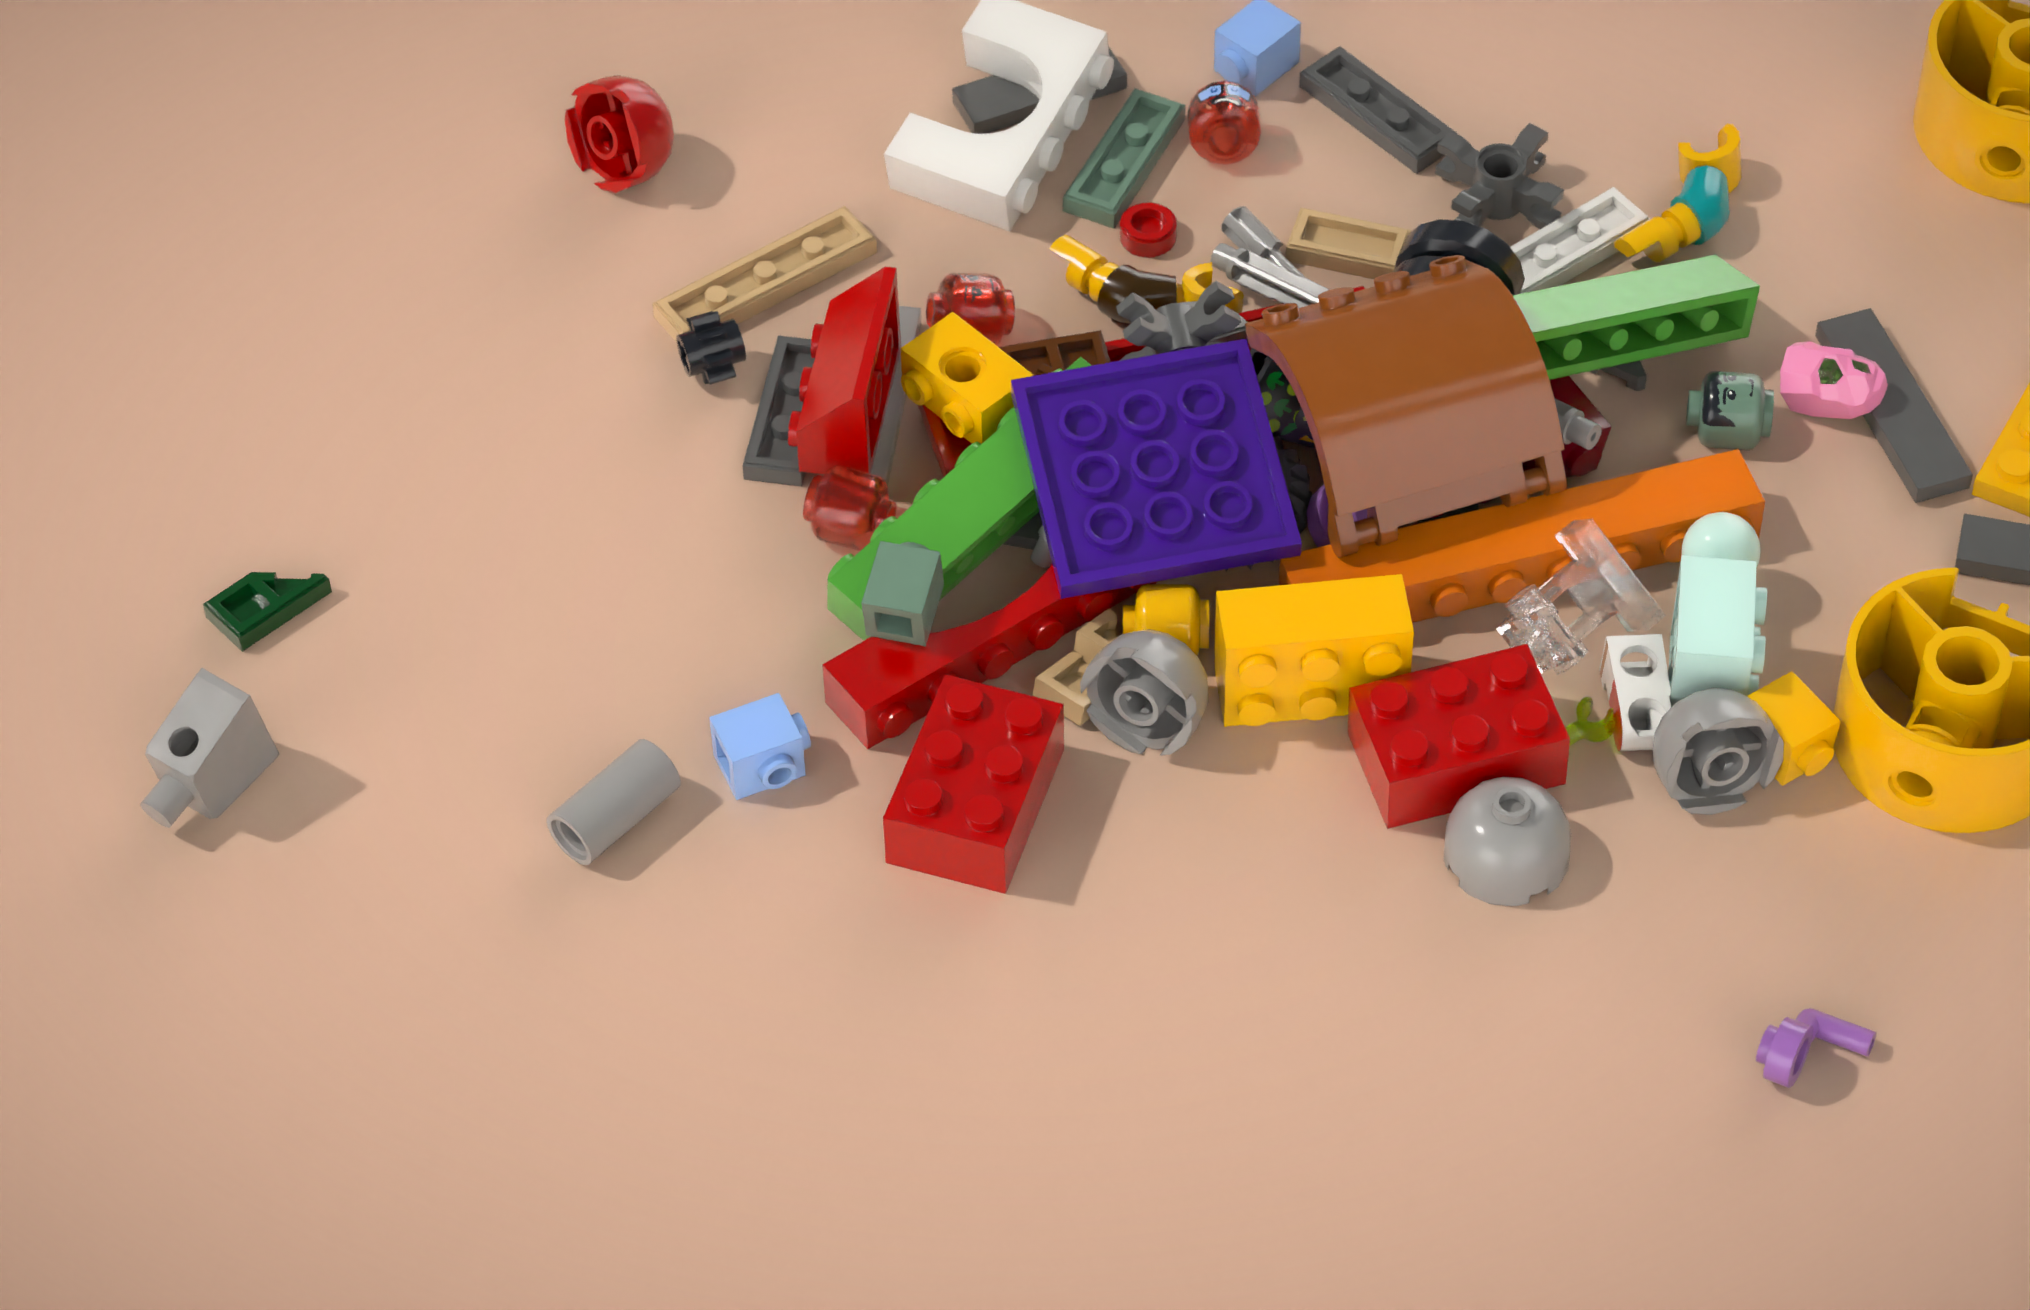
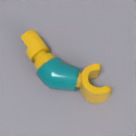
[1614,123,1741,262]

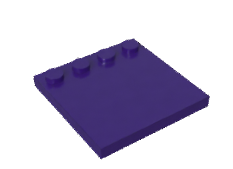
[1011,339,1302,599]

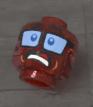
[1187,80,1262,165]

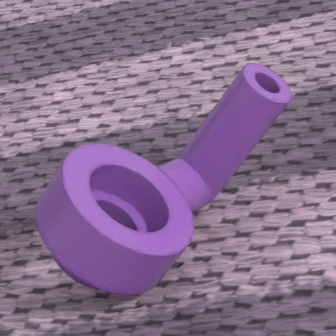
[1756,1008,1877,1088]

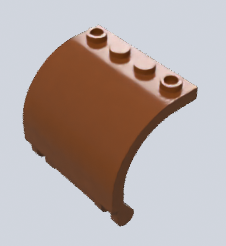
[1245,255,1567,558]

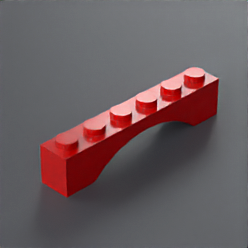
[822,564,1158,749]

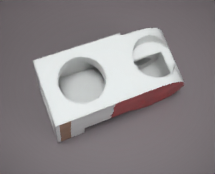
[1599,634,1671,751]

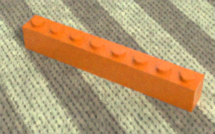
[1279,449,1765,623]

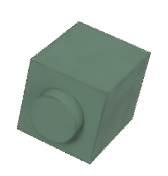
[861,541,944,646]

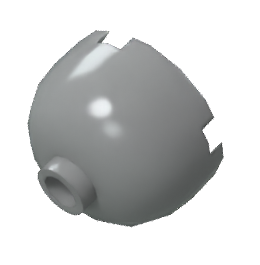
[1080,629,1209,756]
[1653,688,1784,815]
[1443,777,1571,906]

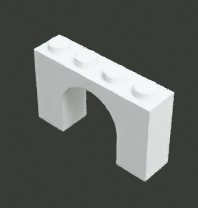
[884,0,1114,232]

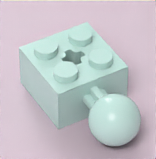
[1668,512,1767,707]

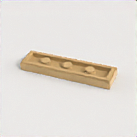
[652,206,877,343]

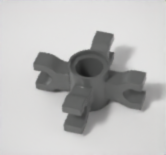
[1435,123,1564,229]
[1116,281,1241,361]

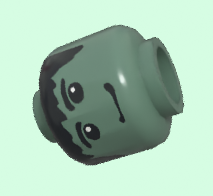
[1686,371,1774,450]

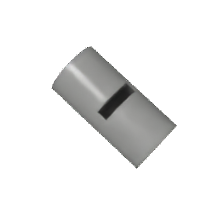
[547,739,681,865]

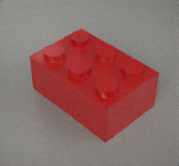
[1348,644,1570,829]
[883,674,1064,894]

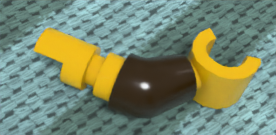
[1049,235,1244,325]

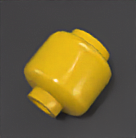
[1123,584,1209,656]

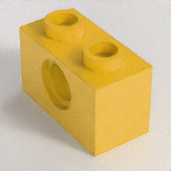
[900,312,1034,444]

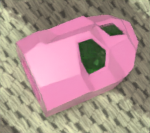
[1780,341,1888,419]

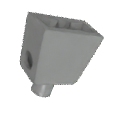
[140,668,279,828]

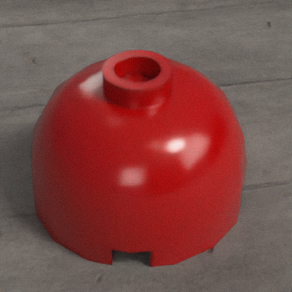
[564,75,674,193]

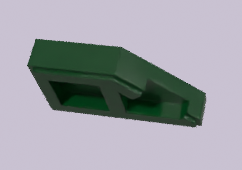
[203,572,332,652]

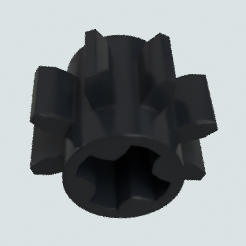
[676,311,746,385]

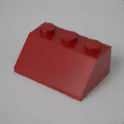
[788,267,901,479]

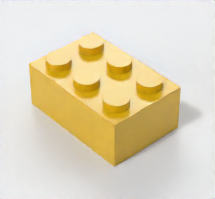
[1214,574,1414,727]

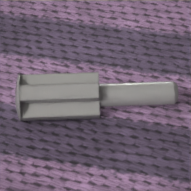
[1221,206,1306,278]

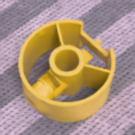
[1913,0,2030,203]
[1833,567,2030,833]

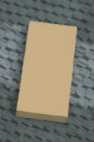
[1286,207,1411,279]

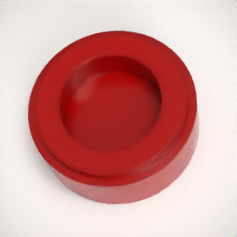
[1120,202,1177,258]

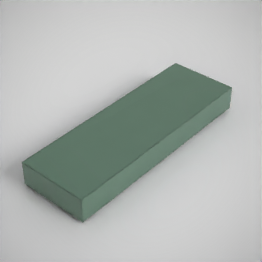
[1063,88,1186,229]

